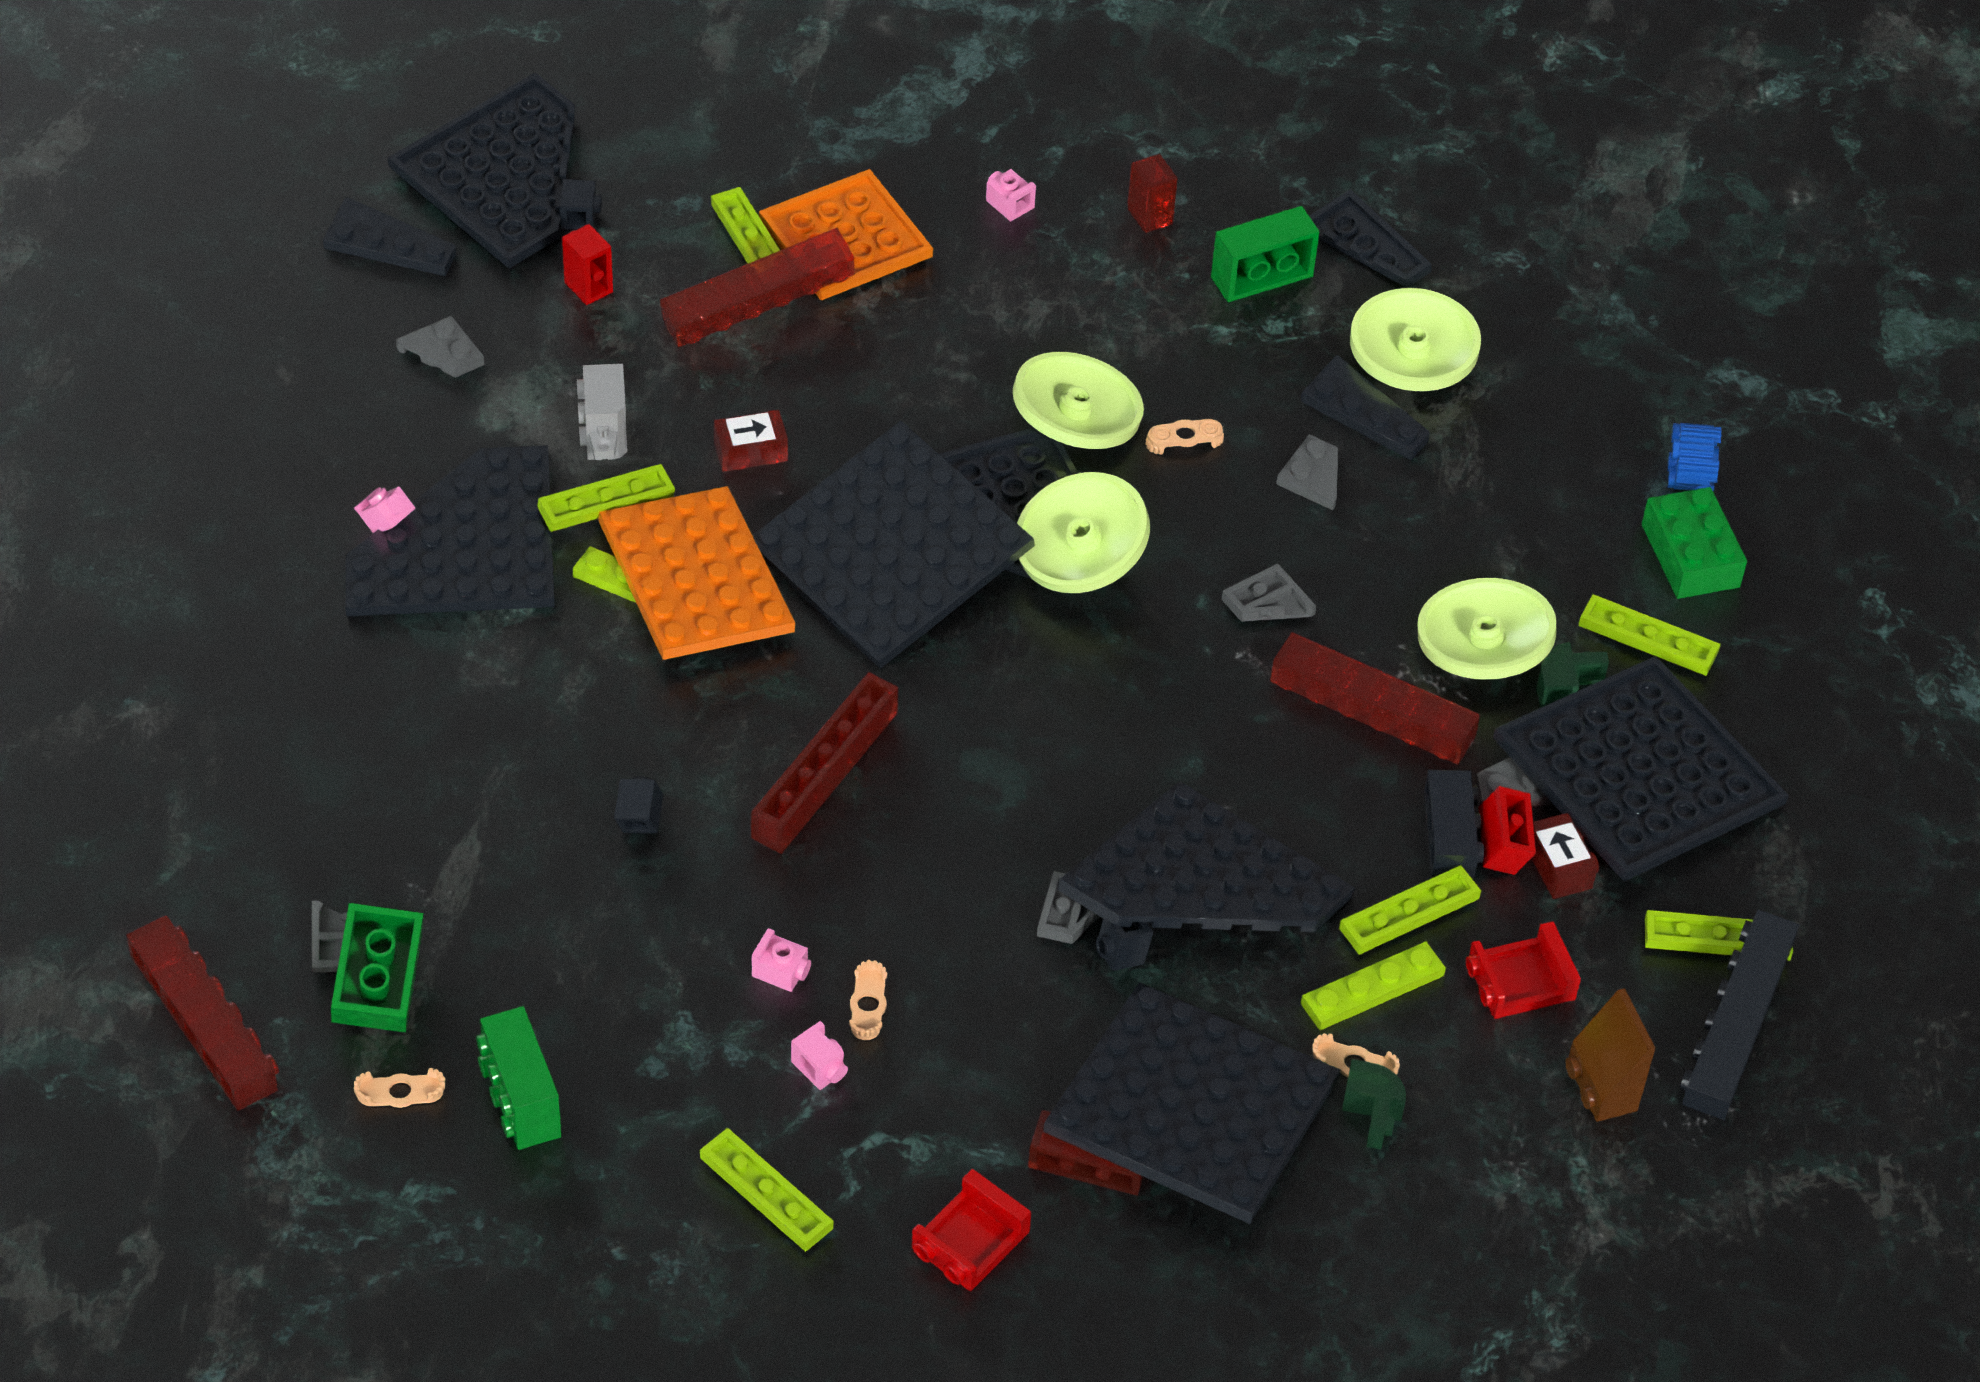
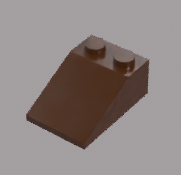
[1566,988,1655,1122]

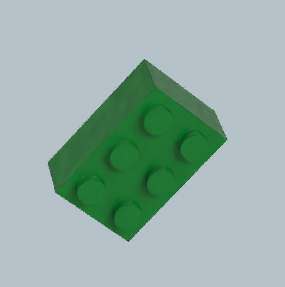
[1211,206,1319,303]
[1642,487,1747,599]
[331,903,423,1033]
[476,1006,561,1150]

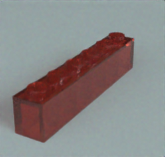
[660,228,855,347]
[1270,632,1480,764]
[751,672,898,854]
[126,915,279,1111]

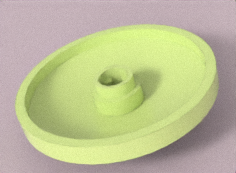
[1350,288,1481,391]
[1013,352,1144,449]
[1017,472,1150,593]
[1418,578,1556,679]

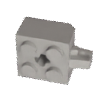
[577,364,627,460]

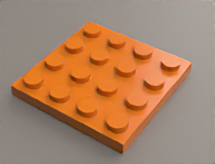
[759,169,933,300]

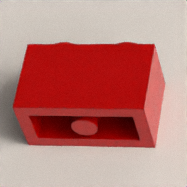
[562,224,613,305]
[1478,786,1536,875]

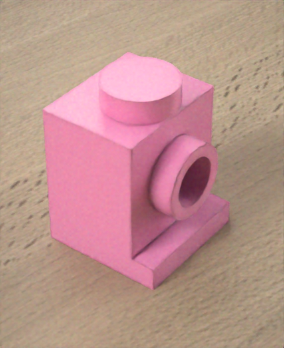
[986,169,1036,222]
[354,486,415,533]
[752,928,811,992]
[791,1021,848,1090]

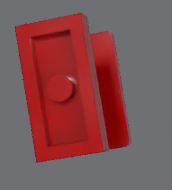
[1465,921,1581,1019]
[912,1169,1031,1292]

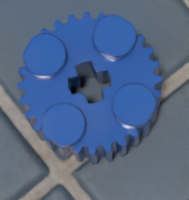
[1667,423,1721,492]

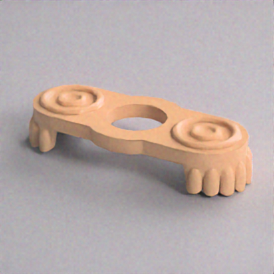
[1145,419,1224,454]
[849,960,887,1040]
[1312,1033,1400,1084]
[354,1068,445,1108]

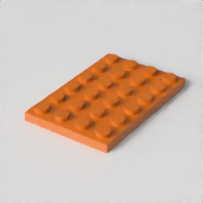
[599,486,795,660]

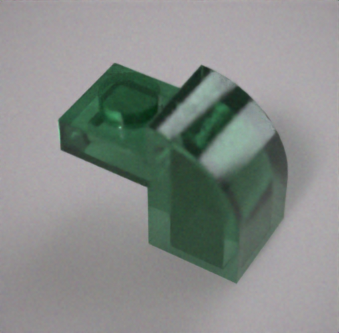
[1537,642,1609,708]
[1342,1059,1406,1149]

